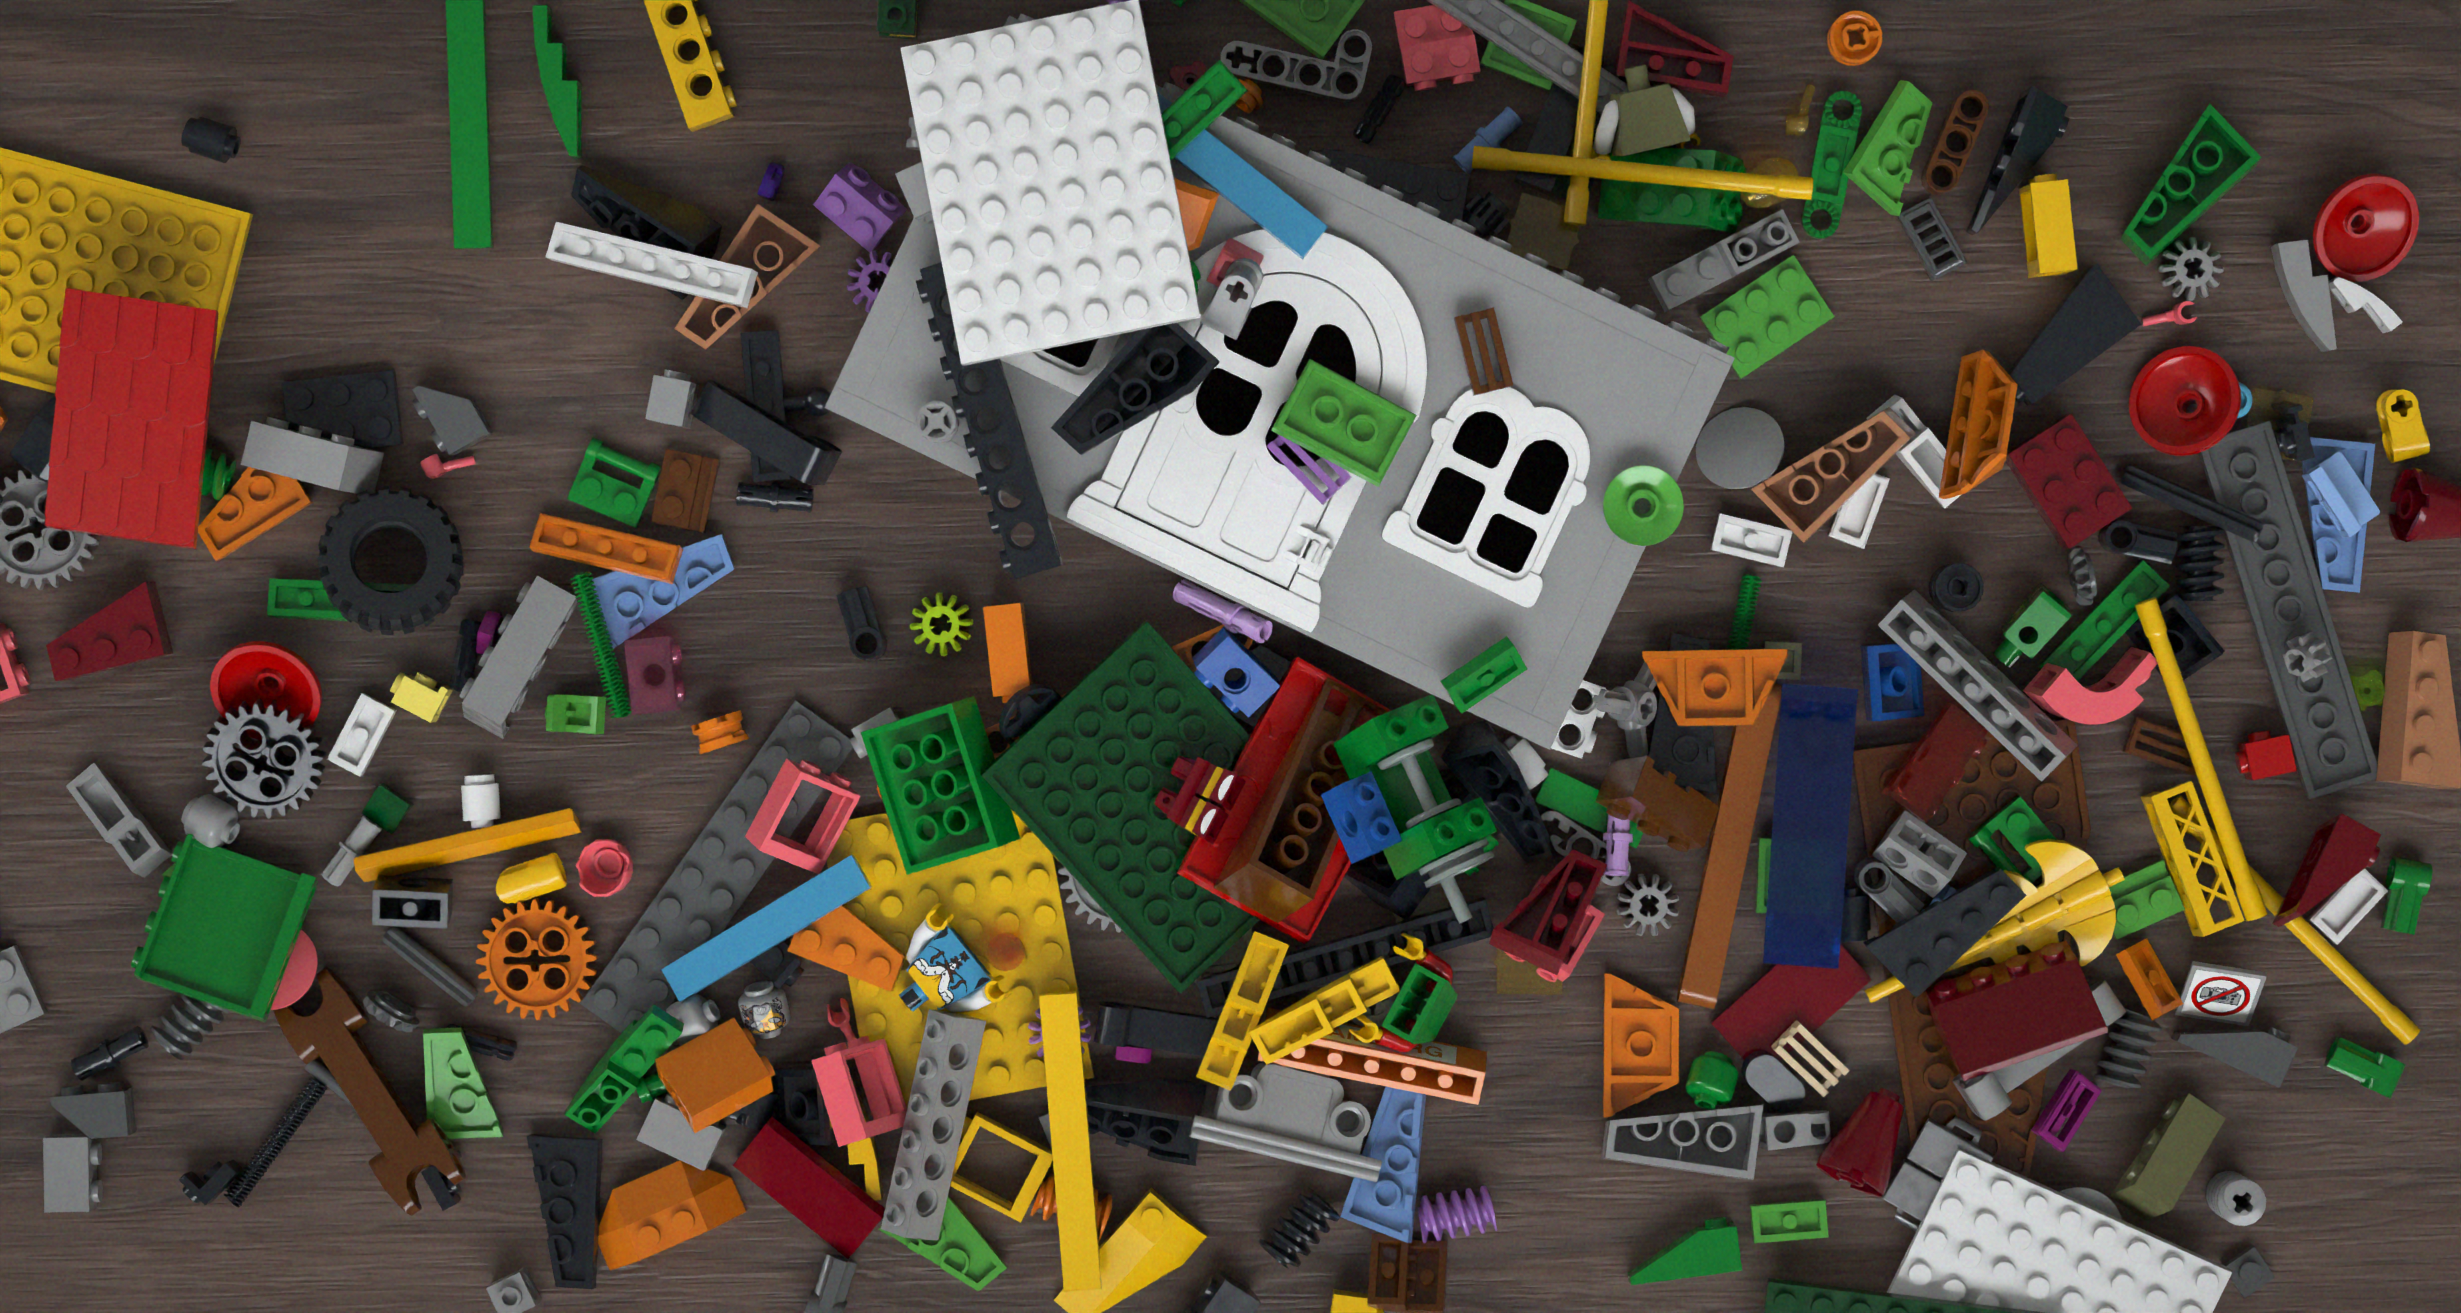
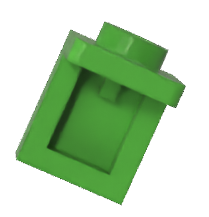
[545,694,606,734]

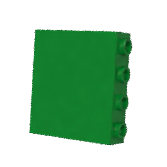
[131,833,318,1023]

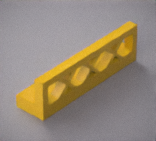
[2141,781,2244,937]

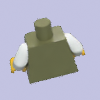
[1591,64,1701,160]

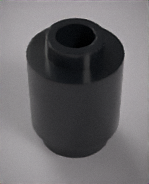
[181,117,241,163]
[1832,887,1871,942]

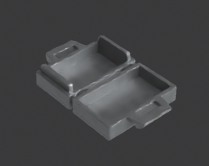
[1882,1116,1993,1232]

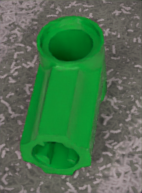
[2381,856,2433,935]
[2324,1036,2406,1099]

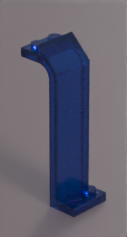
[1763,684,1858,969]

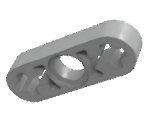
[1540,811,1631,886]

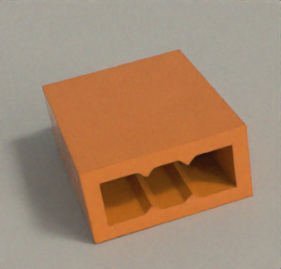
[983,603,1033,703]
[655,1018,775,1134]

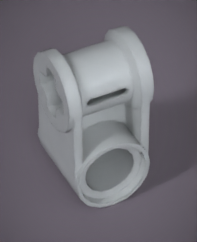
[1200,258,1263,340]

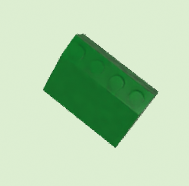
[861,696,1021,875]

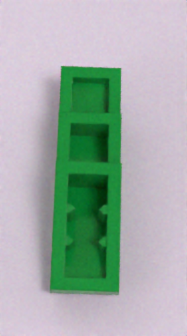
[532,5,582,159]

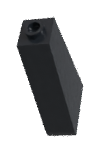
[2007,264,2141,406]

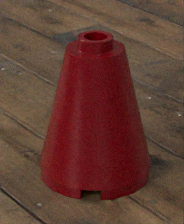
[2389,468,2461,542]
[1816,1088,1904,1197]

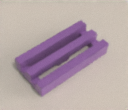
[1266,435,1352,505]

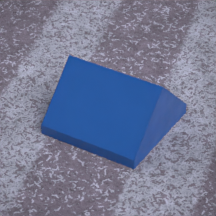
[1861,643,1924,721]

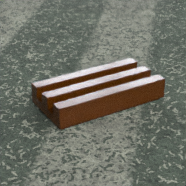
[1454,307,1513,396]
[2122,717,2207,777]

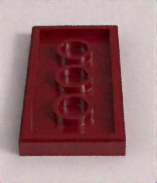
[1711,923,1872,1061]
[732,1117,885,1259]

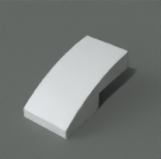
[2328,277,2402,333]

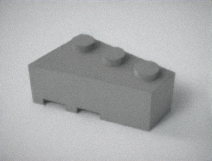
[241,417,384,494]

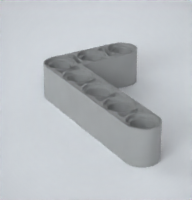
[1952,979,2126,1120]

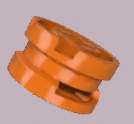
[1827,11,1882,66]
[691,710,750,754]

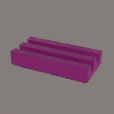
[2031,1068,2102,1152]

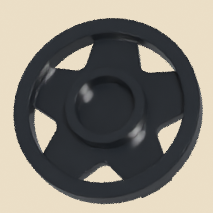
[999,684,1062,745]

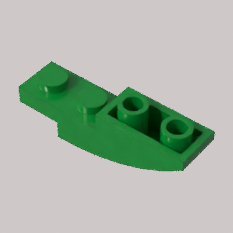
[565,1004,684,1134]

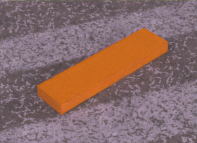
[529,513,683,584]

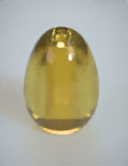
[1741,157,1799,208]

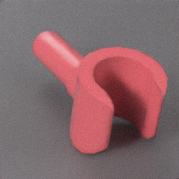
[2141,301,2197,327]
[420,454,475,479]
[827,998,857,1042]

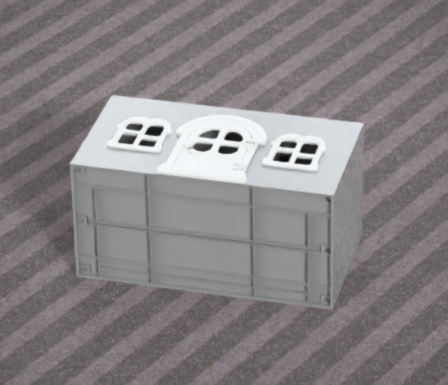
[825,14,1735,750]

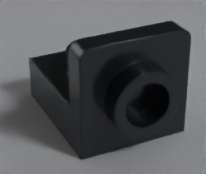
[749,940,806,989]
[421,1150,462,1211]
[179,1159,243,1205]

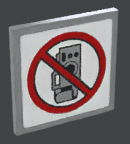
[2175,961,2267,1026]

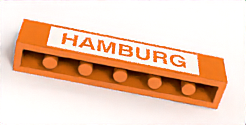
[1258,1008,1487,1105]

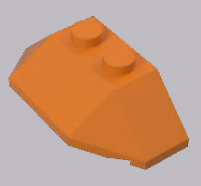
[1939,350,2018,499]
[598,1160,747,1271]

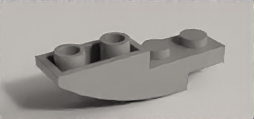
[1648,209,1800,312]

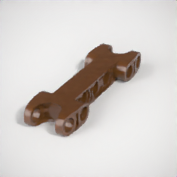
[273,967,466,1216]

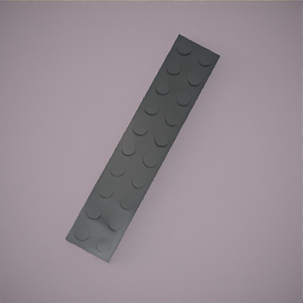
[2199,421,2378,800]
[580,700,853,1033]

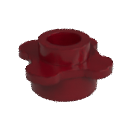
[1170,61,1206,91]

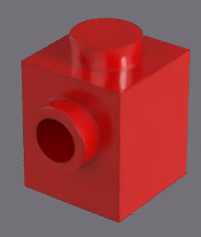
[2235,730,2297,780]

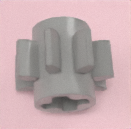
[2283,632,2332,682]

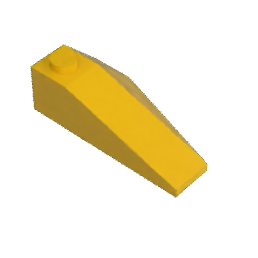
[1054,1187,1207,1313]

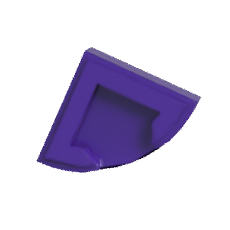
[757,162,786,201]

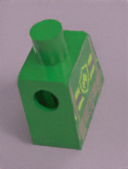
[1993,582,2072,668]

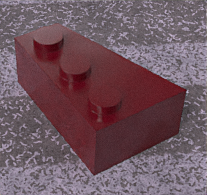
[1614,1,1734,98]
[46,582,173,682]
[1489,849,1607,975]

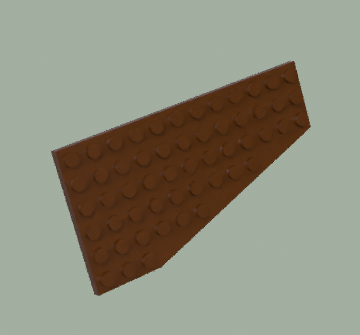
[1851,719,2091,1178]

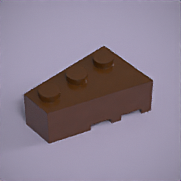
[1595,756,1719,852]

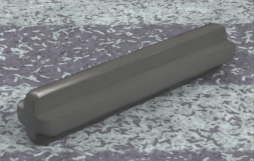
[382,926,479,1007]

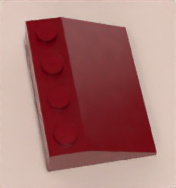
[1925,940,2108,1081]

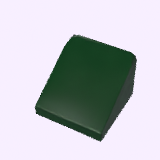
[362,783,414,835]

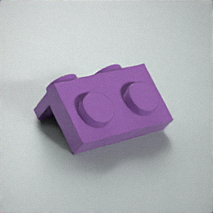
[813,162,907,252]

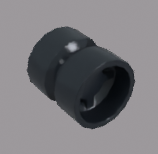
[1929,563,1984,611]

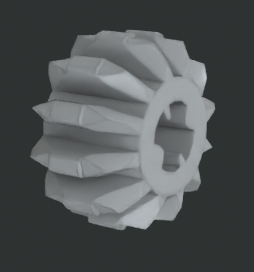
[2158,237,2224,301]
[1616,873,1679,936]

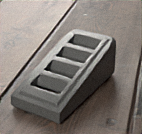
[1897,198,1967,281]

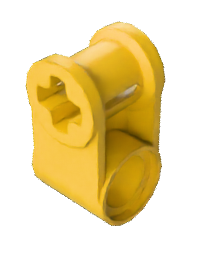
[2376,389,2430,463]

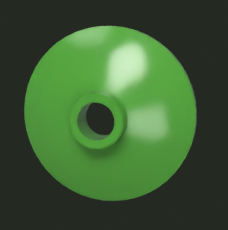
[1603,465,1684,546]

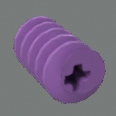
[1417,1185,1497,1243]

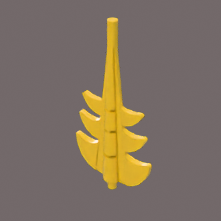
[1865,839,2125,1003]

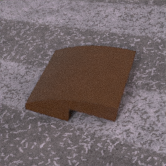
[1367,1233,1449,1313]

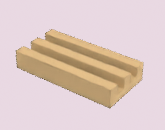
[1771,1020,1850,1097]

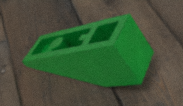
[1627,1217,1742,1285]

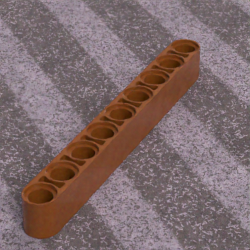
[1677,683,1782,1009]

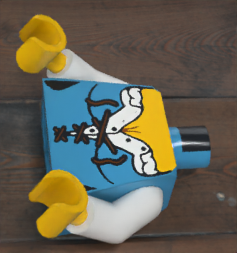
[899,902,1012,1013]

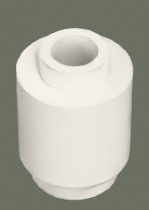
[1504,735,1549,790]
[461,774,501,828]

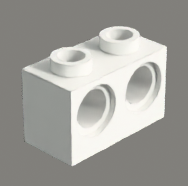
[1551,680,1606,759]

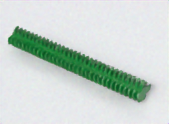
[570,571,632,718]
[1727,574,1762,650]

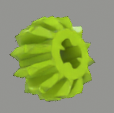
[910,593,974,656]

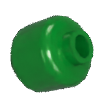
[1685,1051,1739,1110]

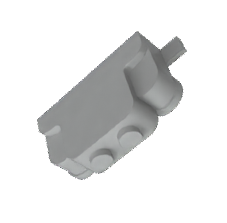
[1189,1062,1382,1182]

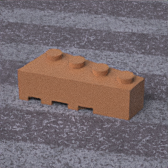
[674,204,820,350]
[1751,407,1916,543]
[2376,631,2461,789]

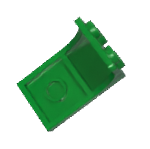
[1598,147,1747,233]

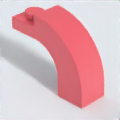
[2023,647,2157,725]

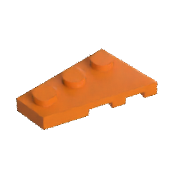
[198,467,313,561]
[788,904,906,992]

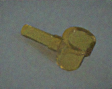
[1785,85,1815,136]

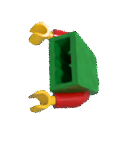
[1349,933,1457,1053]

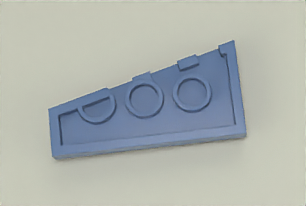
[2301,437,2375,593]
[592,533,735,648]
[1340,1087,1426,1243]

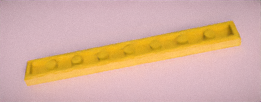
[1039,991,1102,1292]

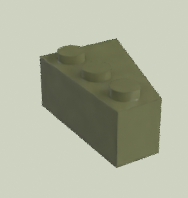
[2109,1093,2226,1221]

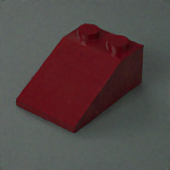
[2272,813,2382,927]

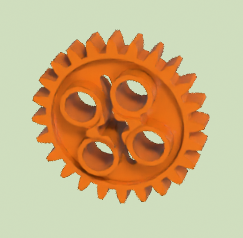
[476,898,599,1020]

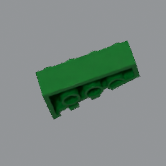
[2121,103,2262,266]

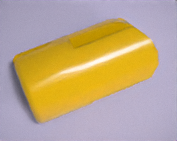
[496,853,567,904]

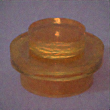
[987,933,1025,971]

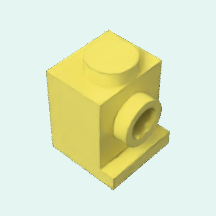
[390,672,453,723]

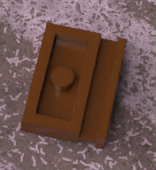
[651,449,720,533]

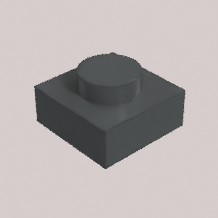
[2223,1245,2275,1298]

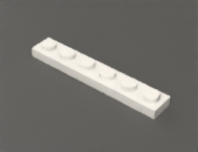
[546,222,758,308]

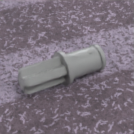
[322,815,382,887]

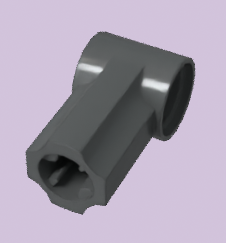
[1854,857,1924,923]
[804,1253,857,1313]

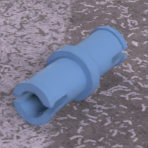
[1452,106,1523,174]

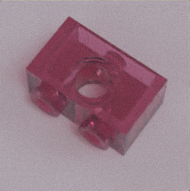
[624,636,686,715]

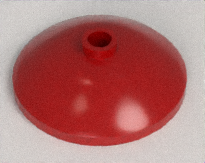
[2313,173,2419,282]
[2129,346,2241,456]
[210,641,322,740]

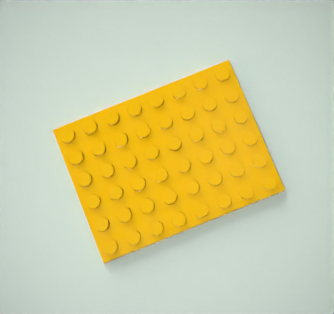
[0,147,253,394]
[827,811,1094,1107]

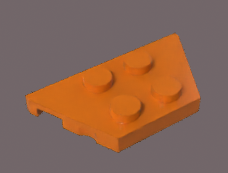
[1642,649,1788,726]
[1603,973,1679,1117]

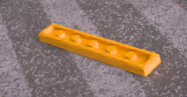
[353,808,582,883]

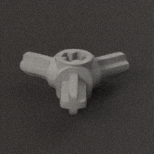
[1593,662,1657,758]

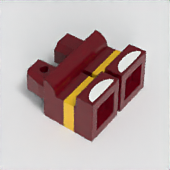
[1154,756,1246,845]

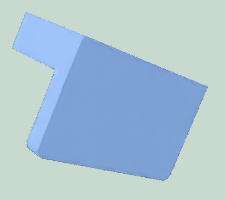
[2301,452,2380,538]

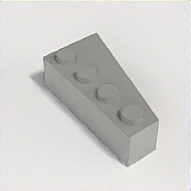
[460,575,577,739]
[1601,1105,1763,1180]

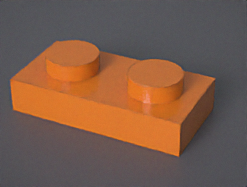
[2116,938,2183,1021]

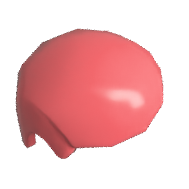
[576,839,633,897]

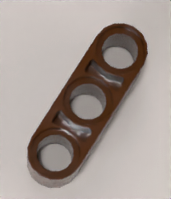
[1921,90,1989,195]

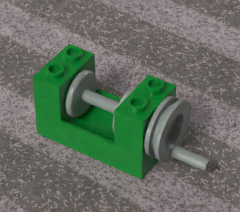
[1333,694,1497,924]

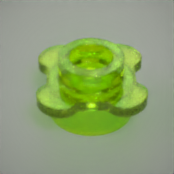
[2350,670,2385,711]

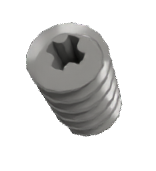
[2206,1171,2266,1226]

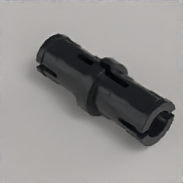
[736,482,814,513]
[71,1026,149,1081]

